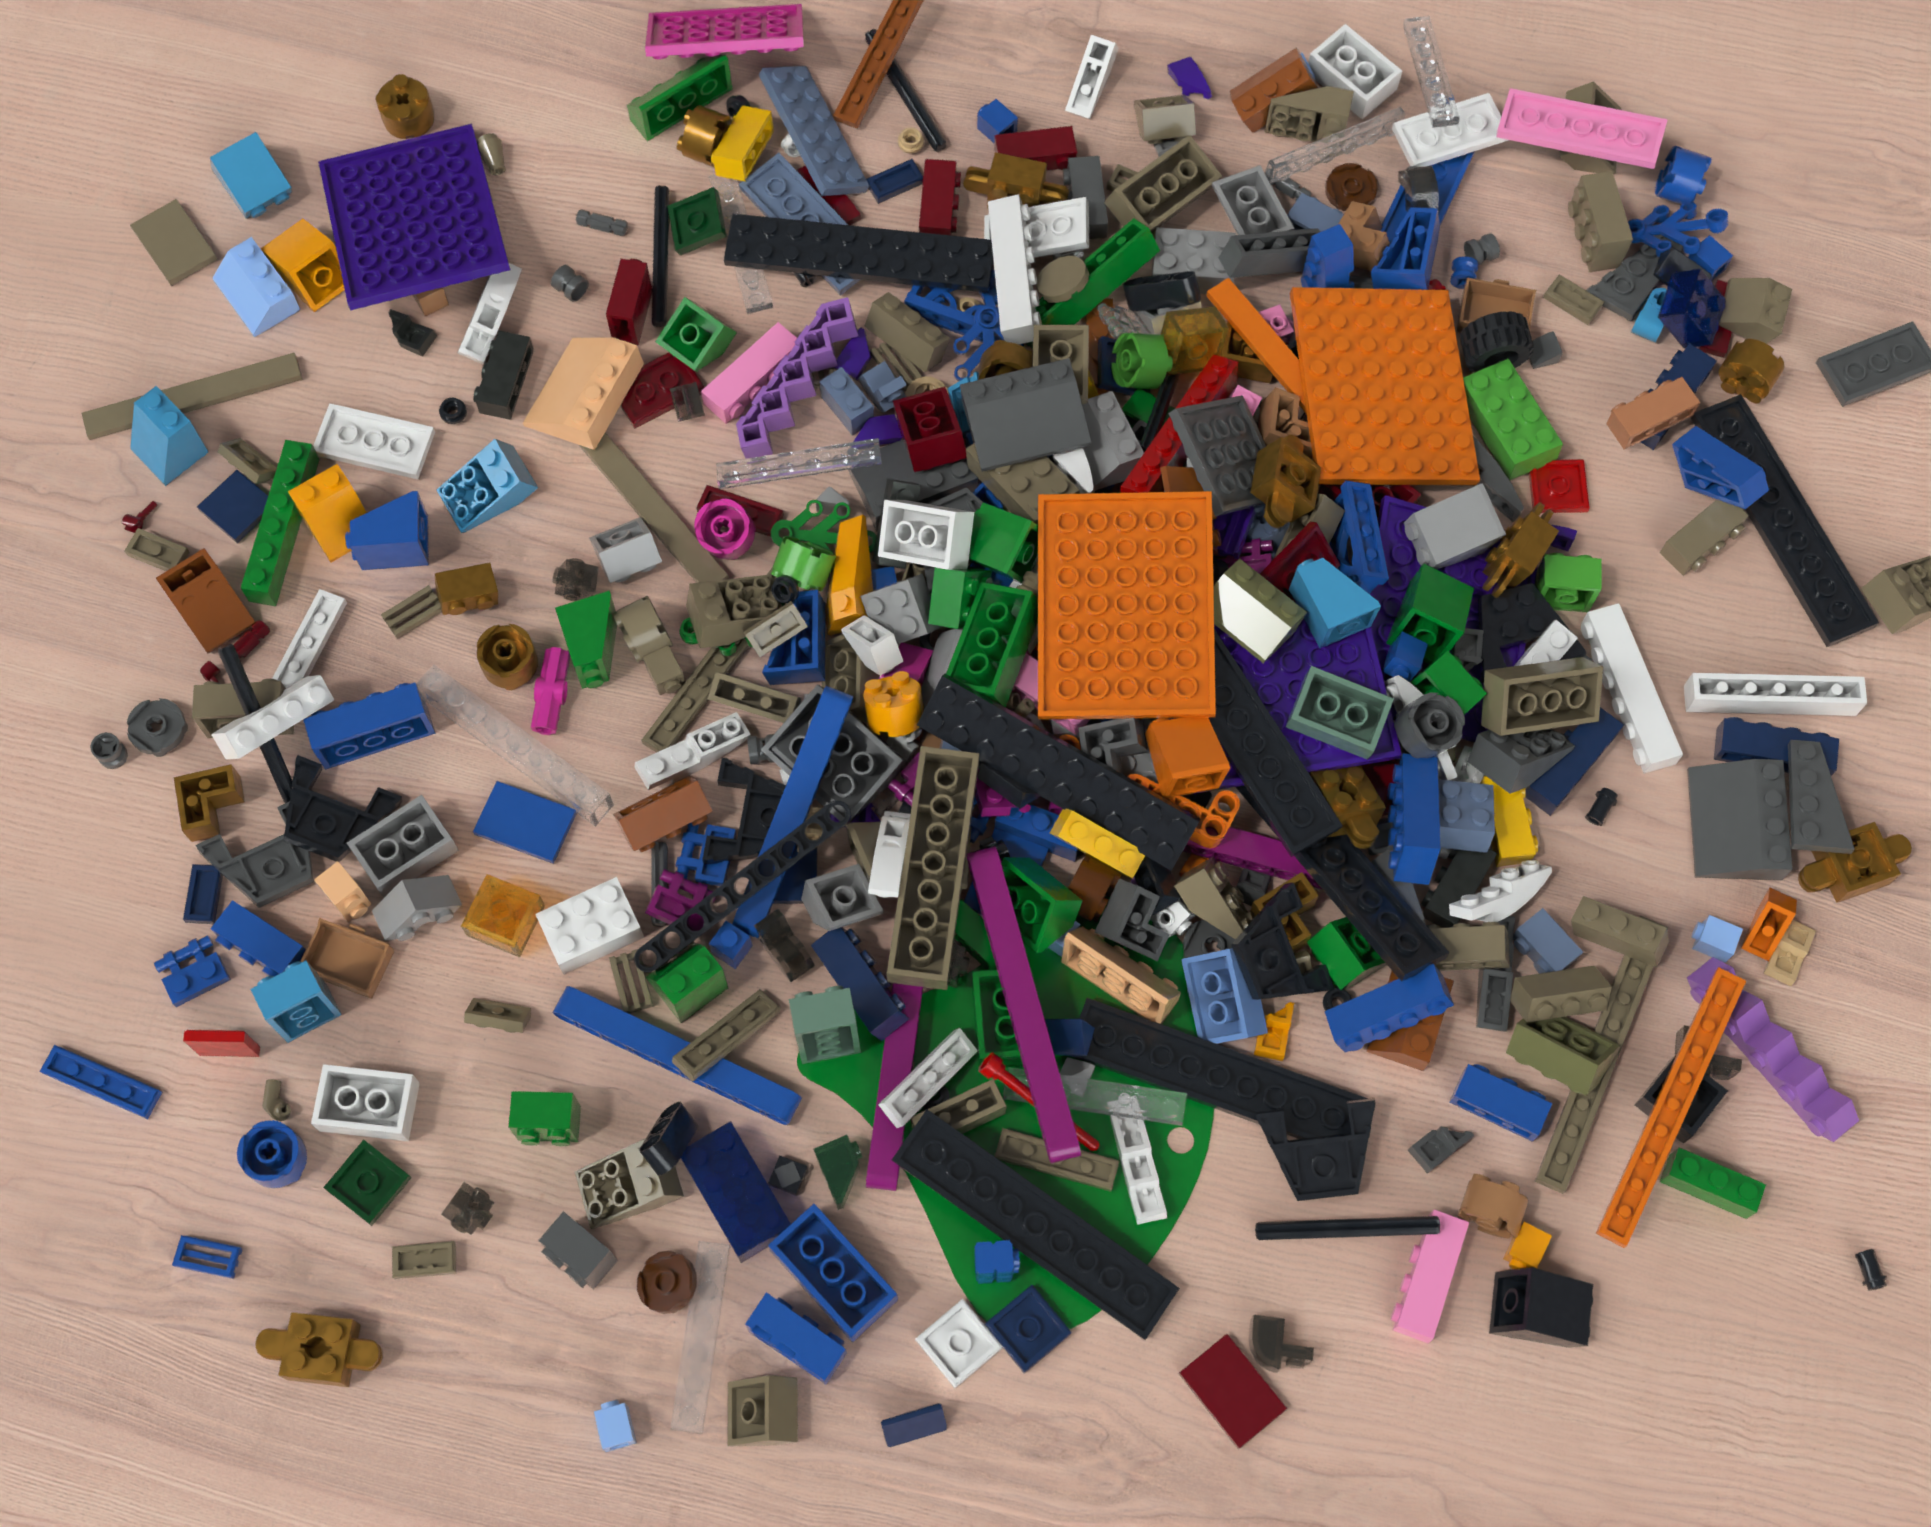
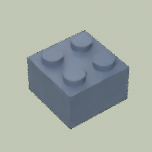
[1438,779,1495,853]

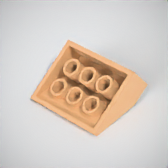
[523,338,644,450]
[1061,926,1181,1024]

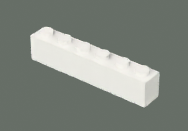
[988,194,1042,345]
[1581,603,1683,774]
[1684,673,1867,716]

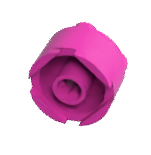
[694,499,756,560]

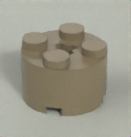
[612,595,673,662]

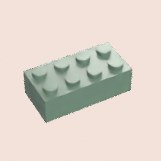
[789,986,861,1064]

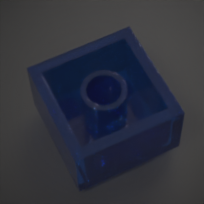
[1658,269,1726,348]

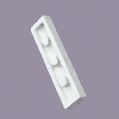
[272,589,347,689]
[878,1028,978,1128]

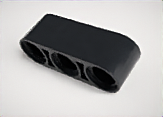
[1123,271,1201,312]
[639,1101,699,1175]

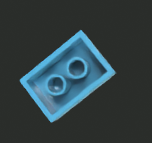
[251,960,342,1043]

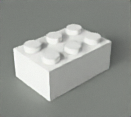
[1308,24,1402,119]
[878,500,974,570]
[536,877,644,975]
[311,1064,420,1142]

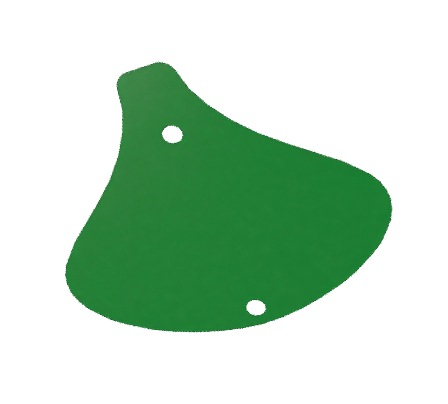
[797,896,1214,1330]

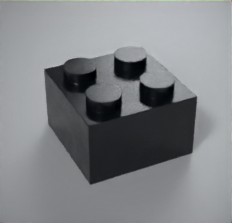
[1635,1054,1728,1144]

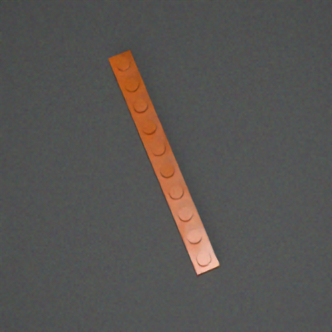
[1596,967,1746,1248]

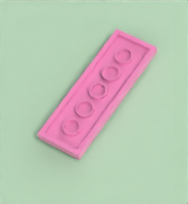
[1496,88,1668,169]

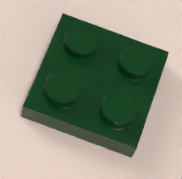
[668,187,727,255]
[323,1139,412,1226]

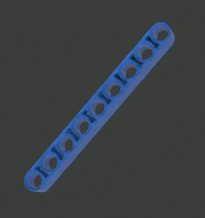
[732,685,853,939]
[552,986,802,1126]

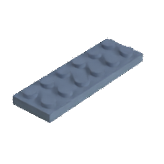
[759,66,869,196]
[739,153,860,296]

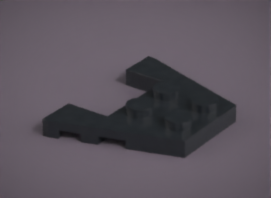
[1478,583,1587,684]
[284,755,402,862]
[702,758,786,864]
[1231,882,1335,1000]
[1256,1098,1376,1201]

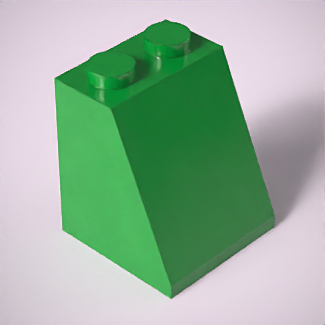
[969,502,1038,584]
[1386,563,1474,665]
[555,590,617,689]
[646,942,728,1023]

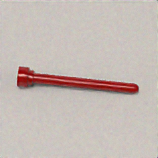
[978,1052,1100,1151]

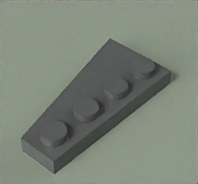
[1586,235,1683,321]
[1788,740,1854,854]

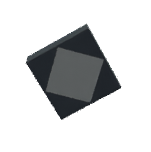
[768,1155,808,1196]

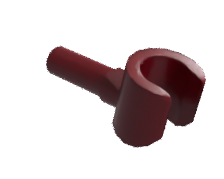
[122,501,158,533]
[200,661,221,683]

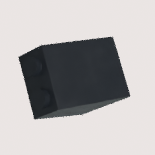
[1489,1267,1593,1348]

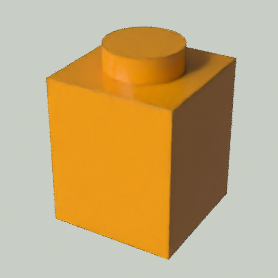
[1503,1221,1552,1270]

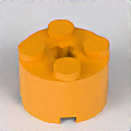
[863,671,924,737]

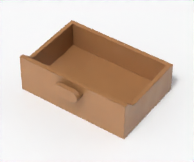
[1456,278,1536,332]
[300,918,395,999]

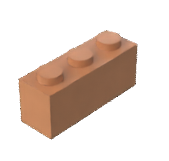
[1606,377,1700,450]

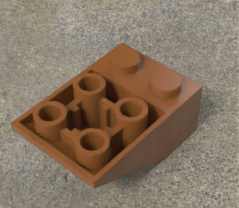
[156,548,255,654]

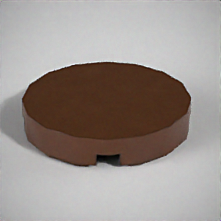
[1325,163,1378,212]
[637,1251,697,1314]

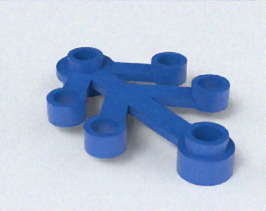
[1628,202,1728,257]
[953,304,1024,381]

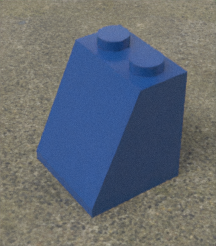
[345,491,429,570]

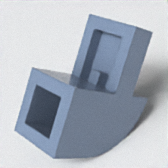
[858,361,907,412]

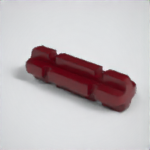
[234,620,270,661]

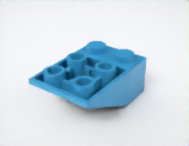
[436,439,538,533]

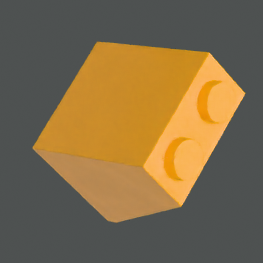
[261,218,345,312]
[288,464,367,562]

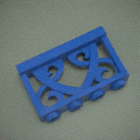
[904,270,1002,343]
[1329,481,1389,594]

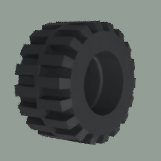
[1460,311,1534,373]

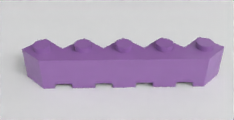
[736,297,858,463]
[1687,957,1859,1142]

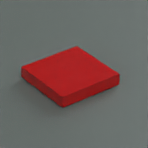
[1529,459,1590,513]
[183,1030,260,1057]

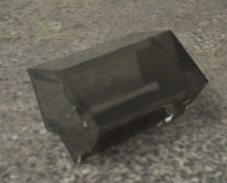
[670,382,705,422]

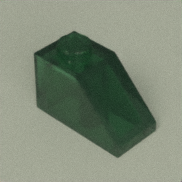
[813,1135,862,1210]

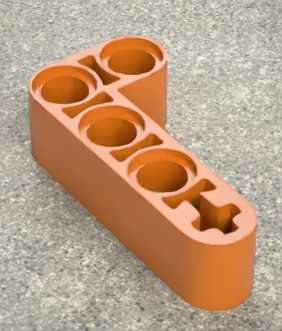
[1127,774,1240,849]

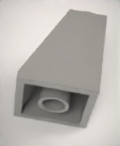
[1404,483,1506,570]

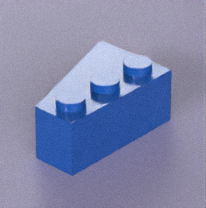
[1371,207,1440,290]
[1301,224,1354,288]
[1672,426,1769,509]
[762,590,825,685]
[745,1292,847,1384]

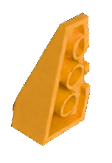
[825,515,873,636]

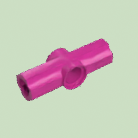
[531,647,570,735]

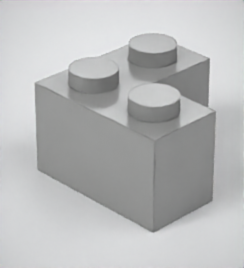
[372,875,462,941]

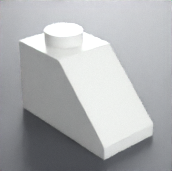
[841,615,903,676]

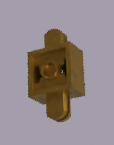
[963,152,1069,209]
[1250,434,1321,529]
[1482,502,1559,598]
[1309,765,1386,849]
[1798,822,1912,903]
[255,1312,383,1387]

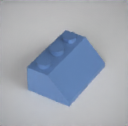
[1181,948,1268,1044]

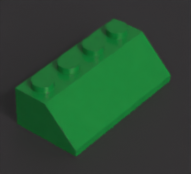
[627,54,732,141]
[946,582,1038,708]

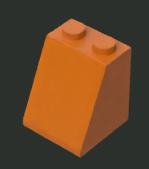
[1145,717,1230,798]

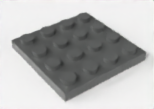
[1169,395,1266,516]

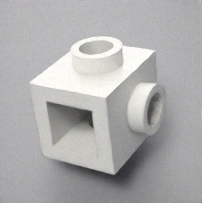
[1150,898,1195,938]

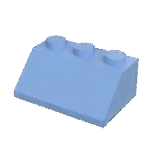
[212,237,300,337]

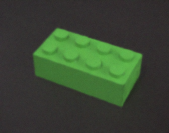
[1463,359,1563,481]

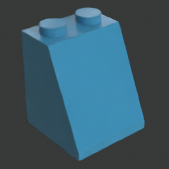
[209,132,292,218]
[130,386,209,486]
[1289,558,1381,648]

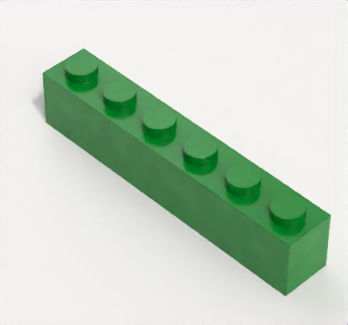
[1026,218,1161,349]
[241,440,320,606]

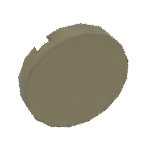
[1036,256,1089,303]

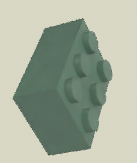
[1286,666,1394,759]

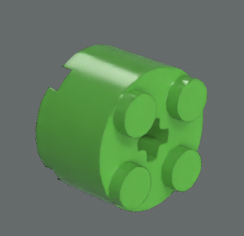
[1111,333,1173,389]
[771,536,836,591]

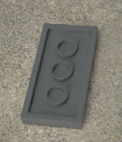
[1816,321,1931,407]

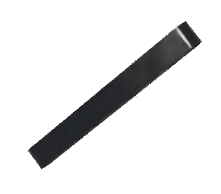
[634,800,852,972]

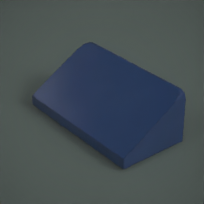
[1044,1019,1095,1056]
[881,1403,947,1447]

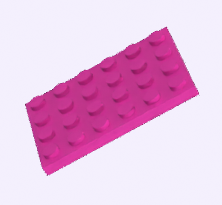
[645,4,804,59]

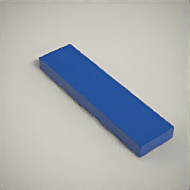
[39,1045,162,1120]

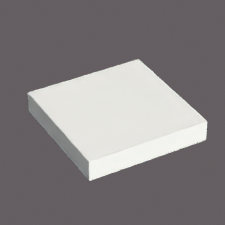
[915,1299,1003,1388]

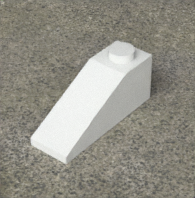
[1065,35,1119,119]

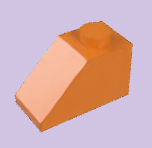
[1741,887,1797,961]

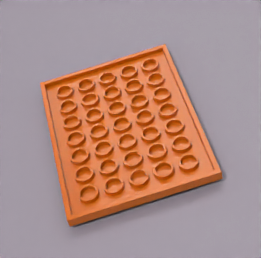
[1290,287,1480,485]
[1038,491,1216,720]

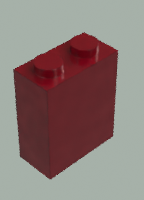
[606,258,652,346]

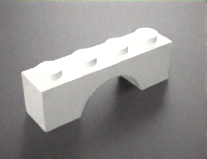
[211,675,334,759]

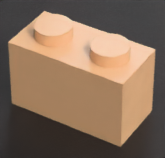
[314,861,371,922]

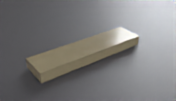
[672,989,781,1082]
[995,1128,1119,1192]

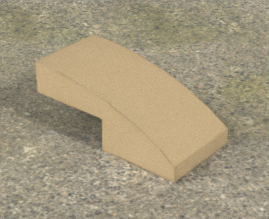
[1763,920,1816,986]

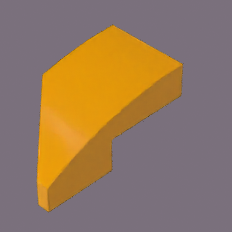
[1254,1002,1294,1061]

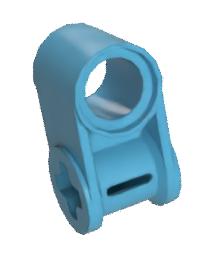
[1631,288,1674,343]

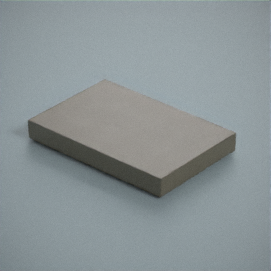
[130,199,218,286]

